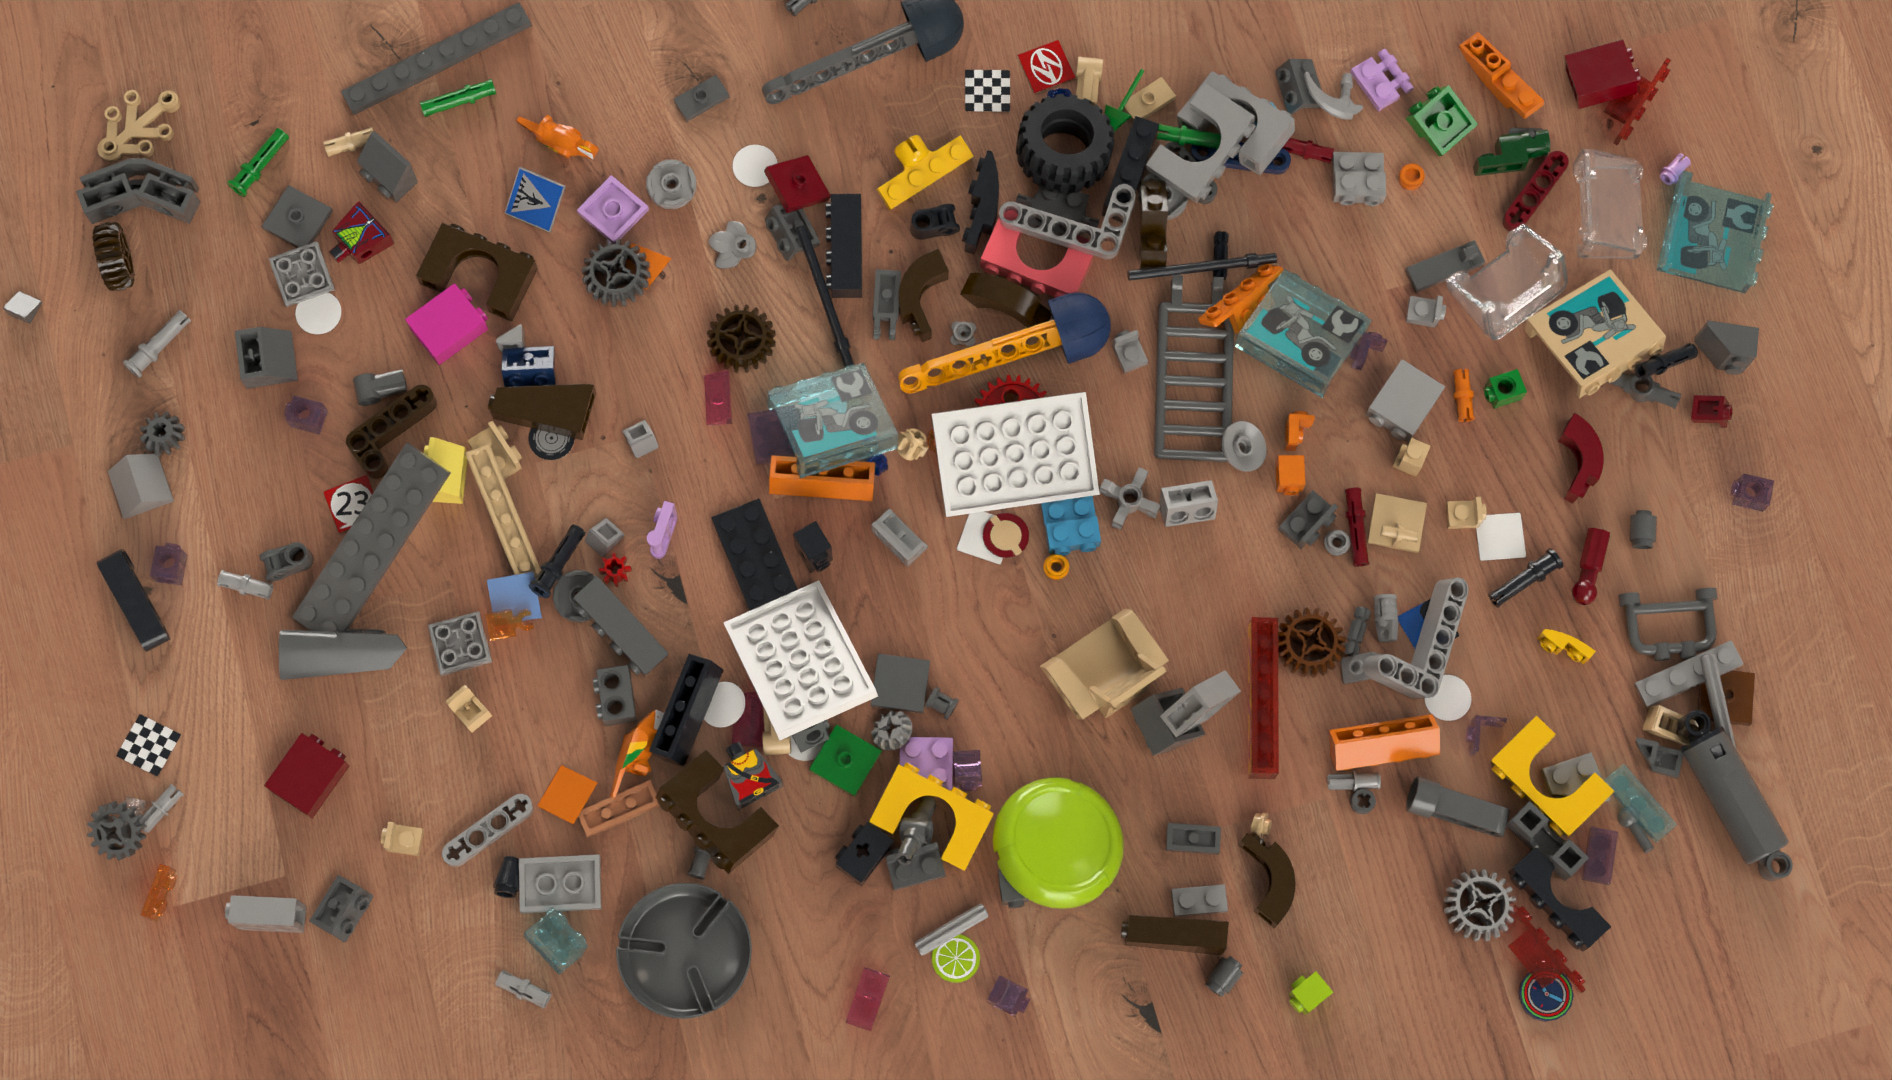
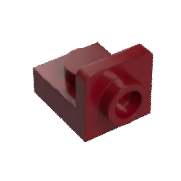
[1691,395,1733,428]

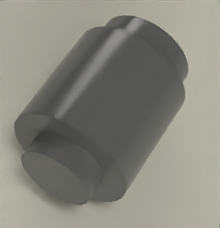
[1630,510,1657,549]
[1205,956,1244,997]

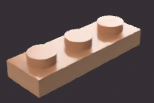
[578,780,659,838]

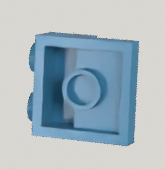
[1041,496,1101,556]

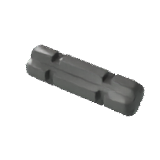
[1344,607,1371,656]

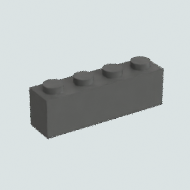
[573,576,669,677]

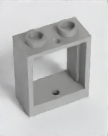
[1160,671,1241,737]

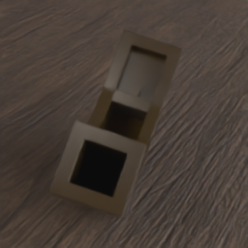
[899,249,949,342]
[960,273,1052,328]
[1238,833,1296,929]

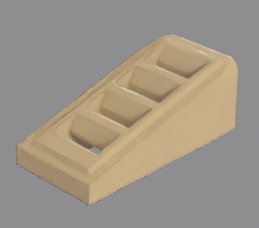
[1643,705,1699,746]

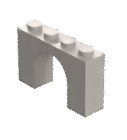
[1177,71,1295,175]
[1146,82,1256,204]

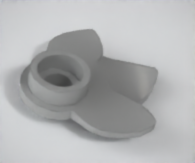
[708,221,757,269]

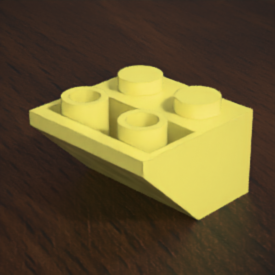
[424,437,468,504]

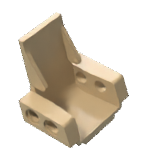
[1039,609,1169,720]

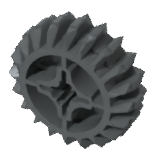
[582,239,651,307]

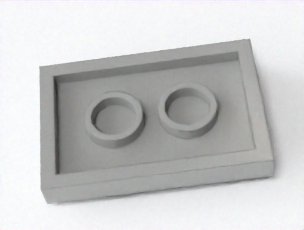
[519,855,602,914]

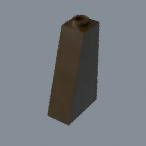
[488,384,596,440]
[1121,915,1229,956]

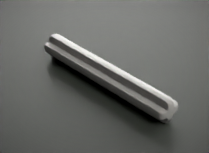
[1700,653,1737,750]

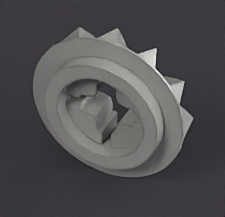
[871,710,913,751]

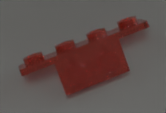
[1603,58,1671,145]
[1507,905,1586,993]

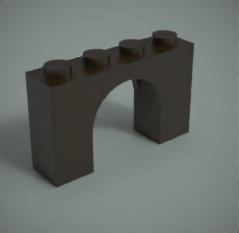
[416,223,538,322]
[655,750,779,874]

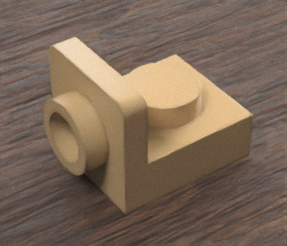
[1446,497,1487,529]
[381,822,424,856]

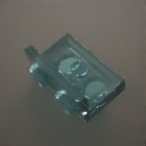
[523,907,588,975]

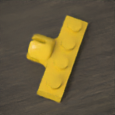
[876,135,974,210]

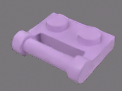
[647,501,678,559]

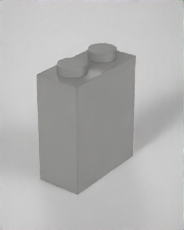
[1366,359,1445,443]
[225,895,307,933]

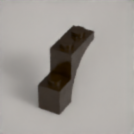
[1139,180,1168,269]

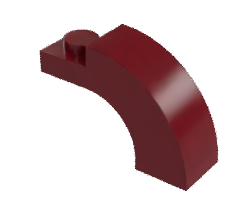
[1558,413,1604,503]

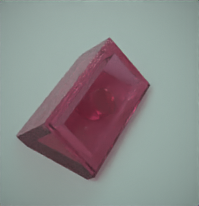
[704,370,732,426]
[732,692,765,747]

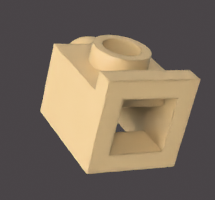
[1392,438,1430,477]

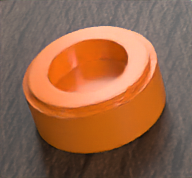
[1398,163,1425,190]

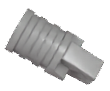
[1373,594,1398,643]

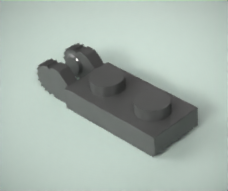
[873,269,901,341]

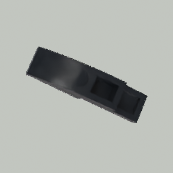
[962,150,999,254]

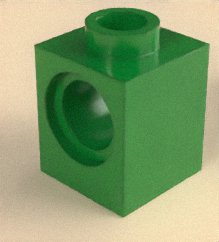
[1484,369,1527,409]

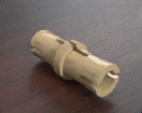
[323,127,373,157]

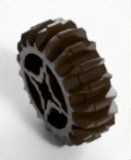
[92,222,135,291]
[707,304,776,373]

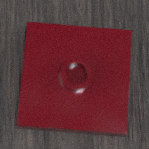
[764,155,831,213]

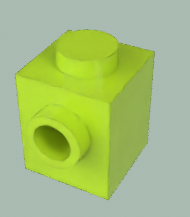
[1288,971,1334,1015]

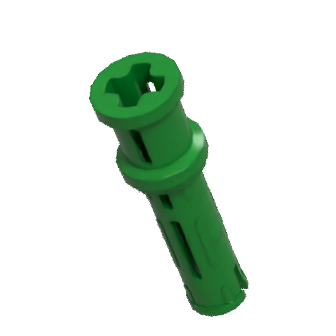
[227,128,289,198]

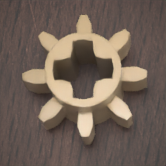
[895,428,928,461]

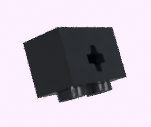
[793,521,833,573]
[835,821,894,887]

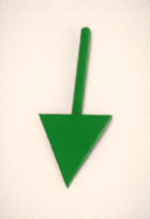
[1104,69,1144,132]

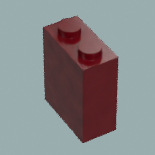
[1564,39,1641,109]
[264,733,350,819]

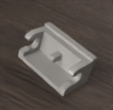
[871,509,928,567]

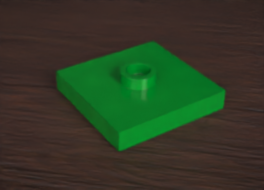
[809,724,882,797]

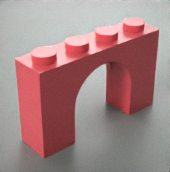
[980,210,1094,298]

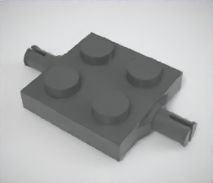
[1016,184,1100,236]

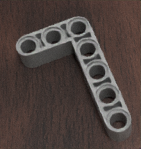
[999,184,1135,260]
[1363,577,1469,699]

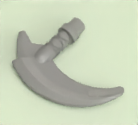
[1304,72,1363,120]

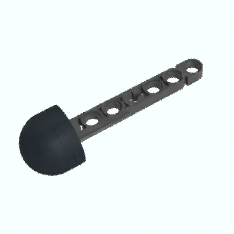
[762,0,964,104]

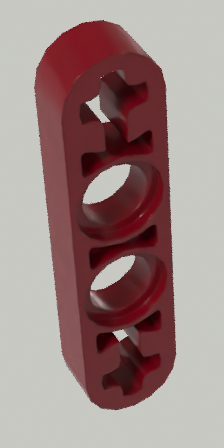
[1503,151,1569,232]

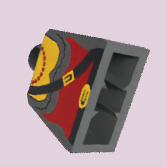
[723,742,783,810]

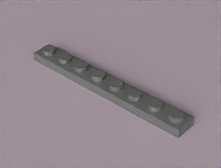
[341,2,532,115]

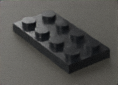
[711,498,798,611]

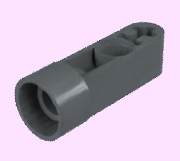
[1406,776,1510,837]

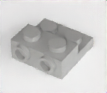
[1332,152,1386,206]

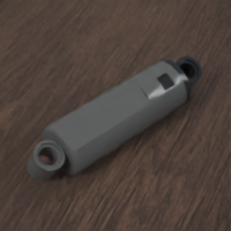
[1677,710,1793,881]

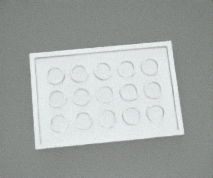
[931,392,1100,517]
[724,580,878,741]

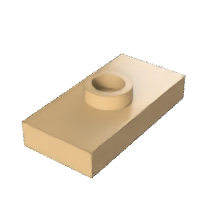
[1123,77,1176,122]

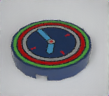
[1518,967,1574,1022]

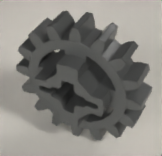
[87,801,147,860]

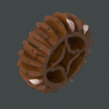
[1274,607,1346,678]

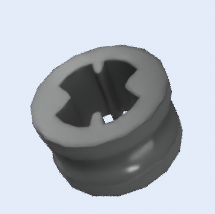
[1350,789,1376,815]

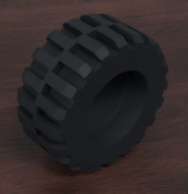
[1016,94,1115,193]

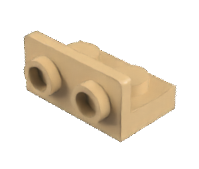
[467,421,522,479]

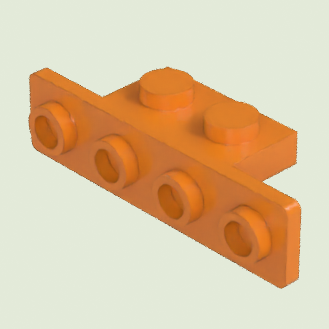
[1198,264,1284,334]

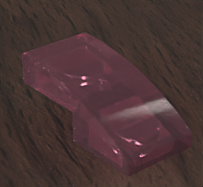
[846,967,890,1031]

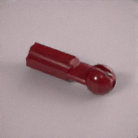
[1572,528,1610,605]

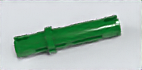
[420,79,497,117]
[1157,124,1221,149]

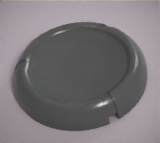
[616,883,752,1019]

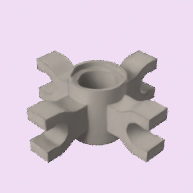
[1099,467,1161,530]

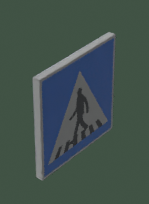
[504,167,566,233]

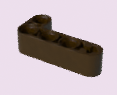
[346,385,437,479]

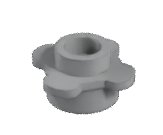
[950,321,976,347]

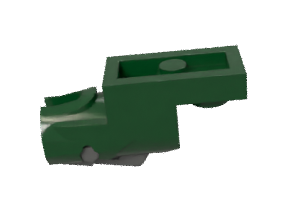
[1473,128,1550,176]

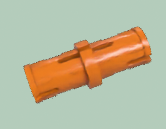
[1453,369,1475,422]

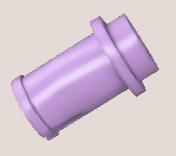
[1660,153,1691,185]

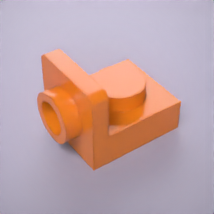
[1285,411,1315,451]

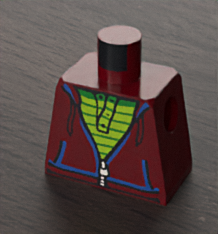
[329,201,394,264]

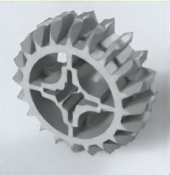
[1443,869,1517,942]

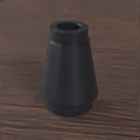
[493,856,519,898]

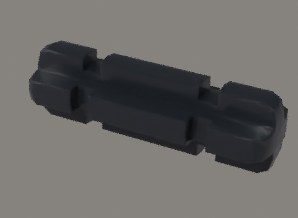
[1213,231,1229,280]

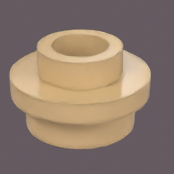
[1251,812,1272,839]

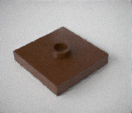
[1698,670,1755,726]

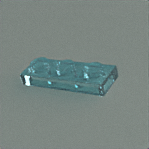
[1604,764,1677,843]

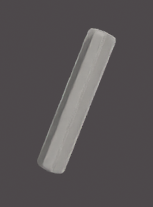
[915,904,988,955]

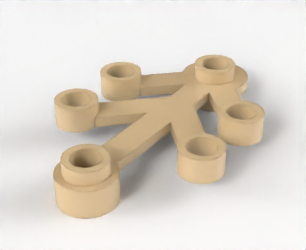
[98,90,181,161]

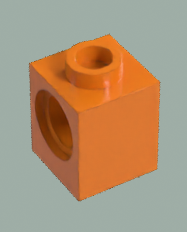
[1275,455,1306,496]

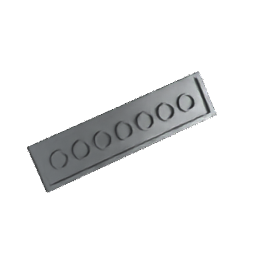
[292,443,451,632]

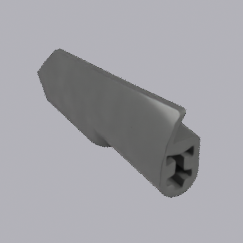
[279,628,408,680]

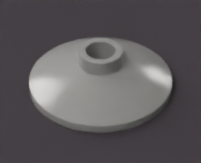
[1222,421,1267,472]

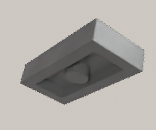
[1166,823,1221,855]

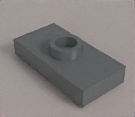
[673,75,730,122]

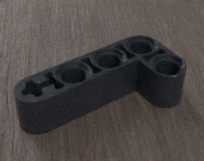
[96,549,171,652]

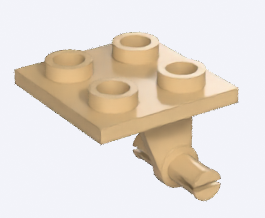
[1367,493,1427,553]

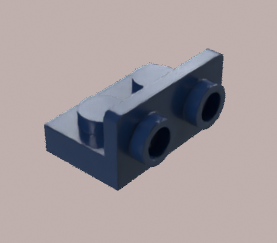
[502,346,556,387]

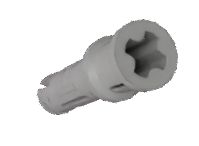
[122,310,191,378]

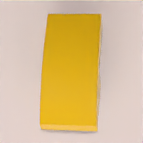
[1536,629,1596,665]

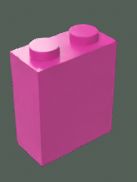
[405,283,488,365]

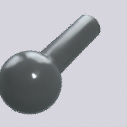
[1617,807,1654,853]

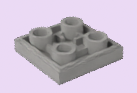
[268,241,335,307]
[428,611,493,676]

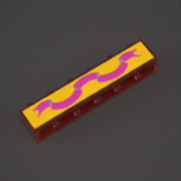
[1248,617,1279,779]

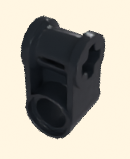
[910,204,960,240]

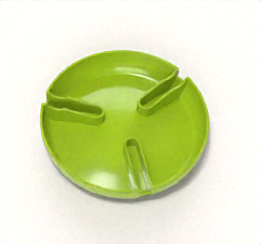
[993,777,1124,909]

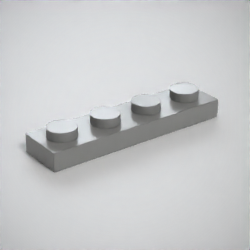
[1634,640,1743,708]

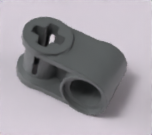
[259,542,314,582]

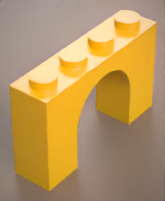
[1491,715,1614,838]
[869,762,994,871]

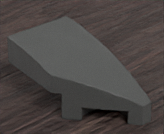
[1635,737,1684,779]

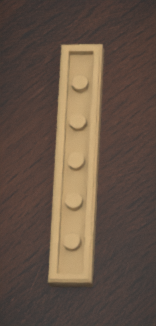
[465,443,541,579]

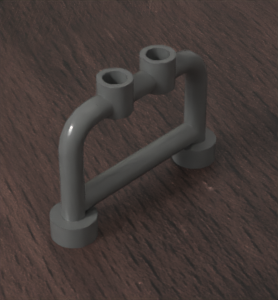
[1618,588,1718,661]

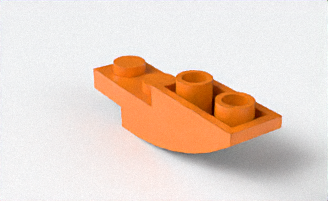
[1459,32,1544,119]

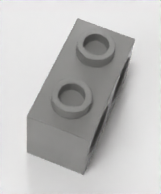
[1159,480,1218,527]

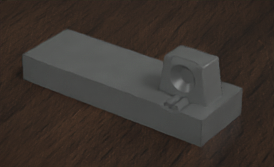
[1405,240,1485,293]

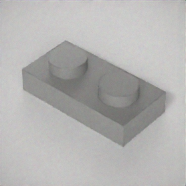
[1171,884,1228,917]

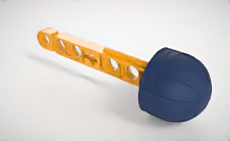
[898,292,1111,394]

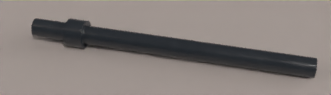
[796,225,855,371]
[1127,253,1277,281]

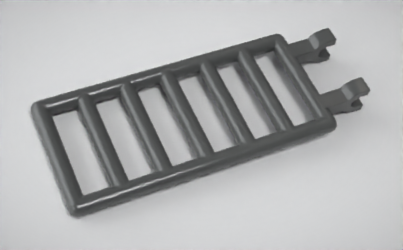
[1154,275,1234,462]

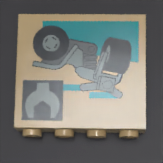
[1525,269,1666,398]

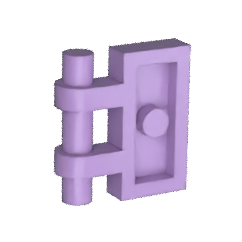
[1350,49,1414,111]

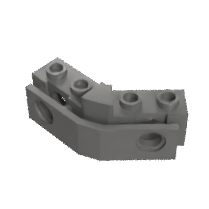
[76,159,201,224]

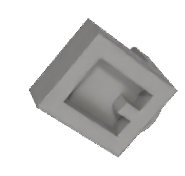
[1406,296,1446,328]
[1112,330,1148,374]

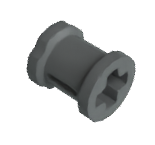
[925,686,959,720]

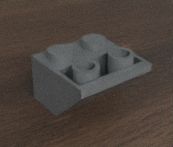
[235,327,298,389]

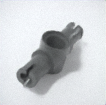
[1607,372,1682,409]
[896,796,937,865]

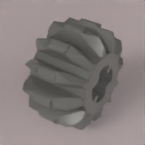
[140,411,185,456]

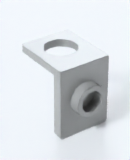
[1341,652,1382,684]

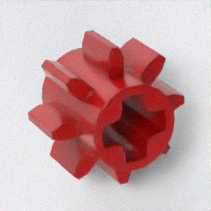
[598,553,632,587]

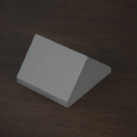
[108,454,174,519]

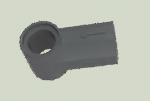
[353,369,408,406]

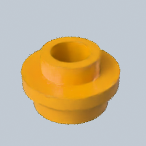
[1043,554,1069,580]

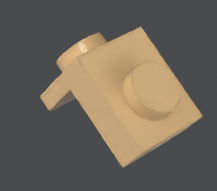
[446,685,492,733]

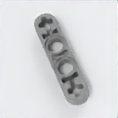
[442,794,534,867]

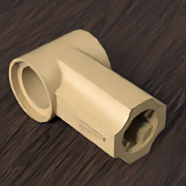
[1076,56,1103,106]
[763,709,791,755]

